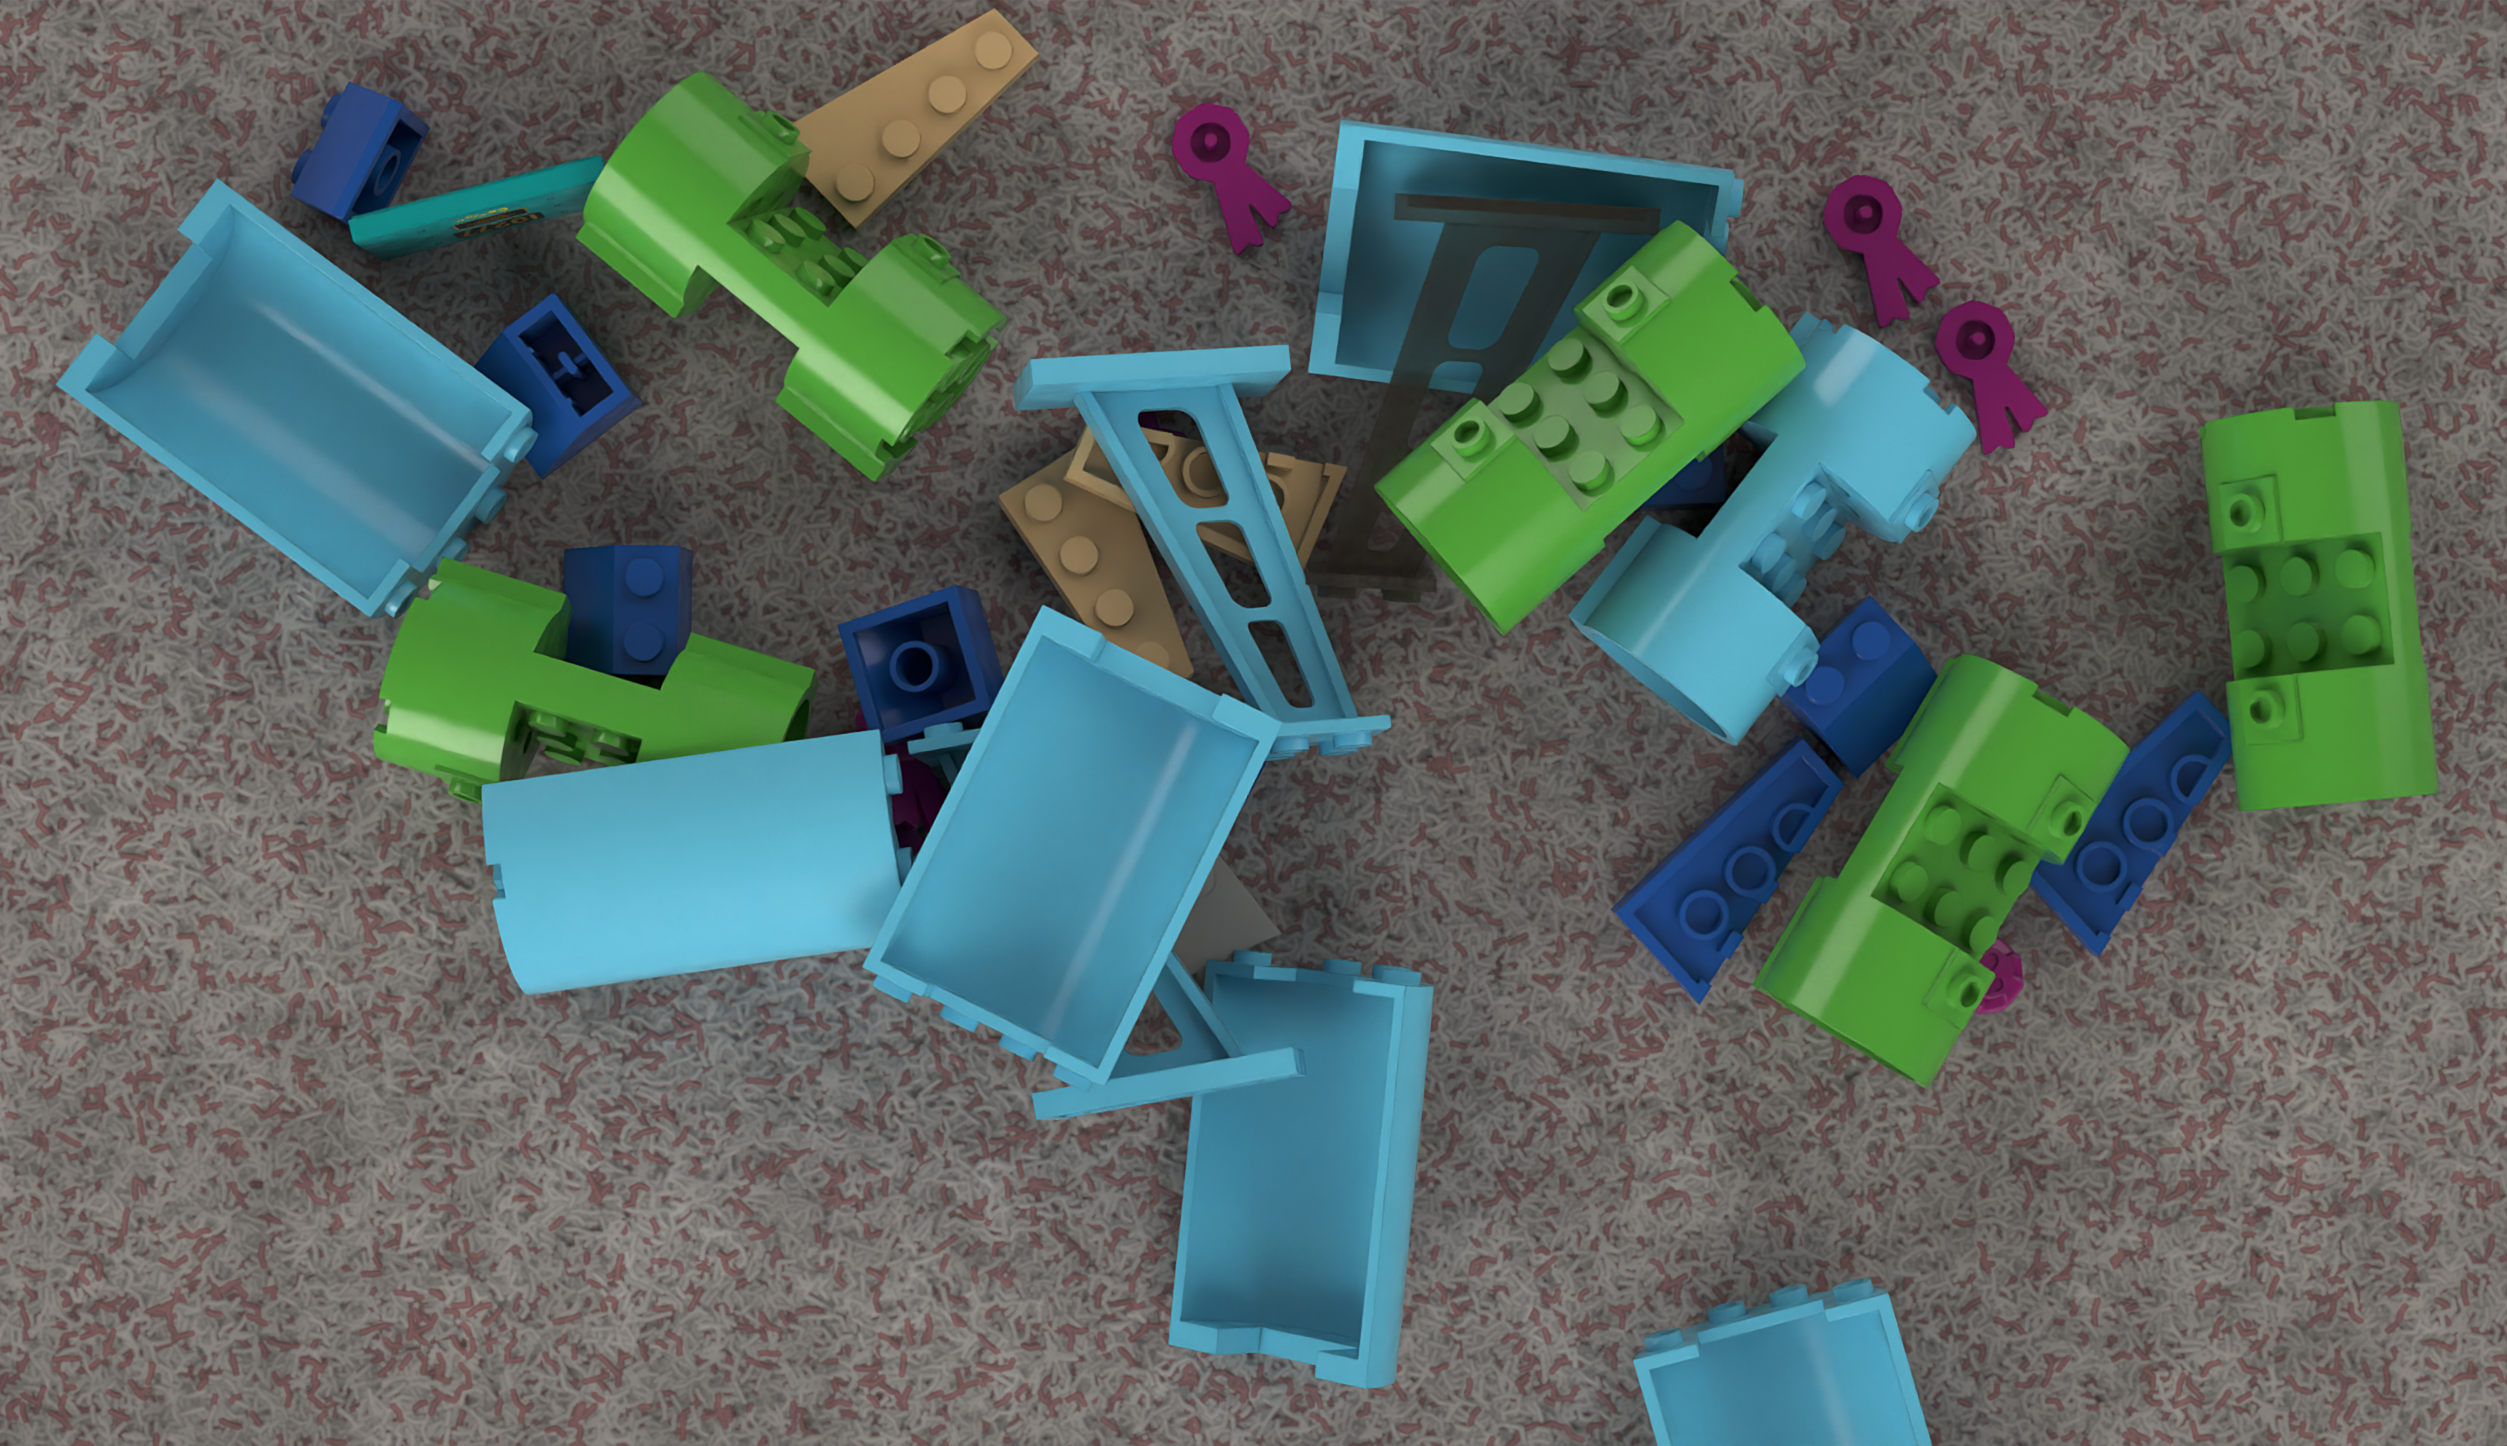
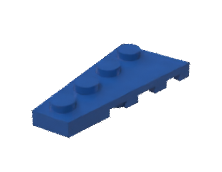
[2028,690,2232,957]
[1610,736,1844,1005]

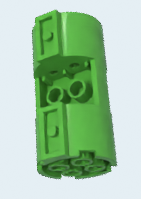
[575,71,1009,482]
[1374,220,1806,636]
[2199,400,2440,811]
[373,557,819,805]
[1752,653,2130,1089]

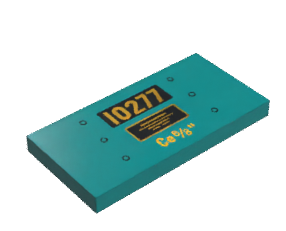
[348,155,607,261]

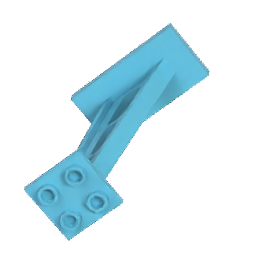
[1013,345,1391,761]
[907,722,1307,1120]

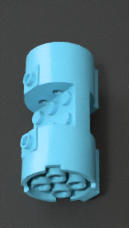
[1568,311,1977,746]

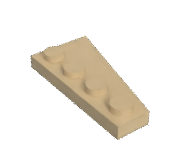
[793,8,1040,232]
[1062,424,1348,571]
[998,448,1194,680]

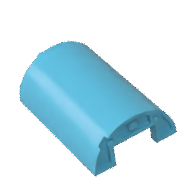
[1308,119,1744,397]
[56,178,538,619]
[862,605,1284,1093]
[482,729,914,995]
[1168,949,1435,1389]
[1633,1278,1932,1446]

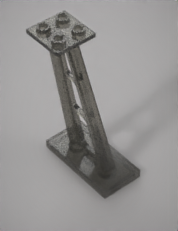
[1305,193,1661,603]

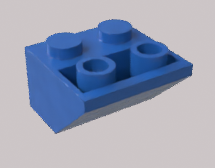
[473,292,644,480]

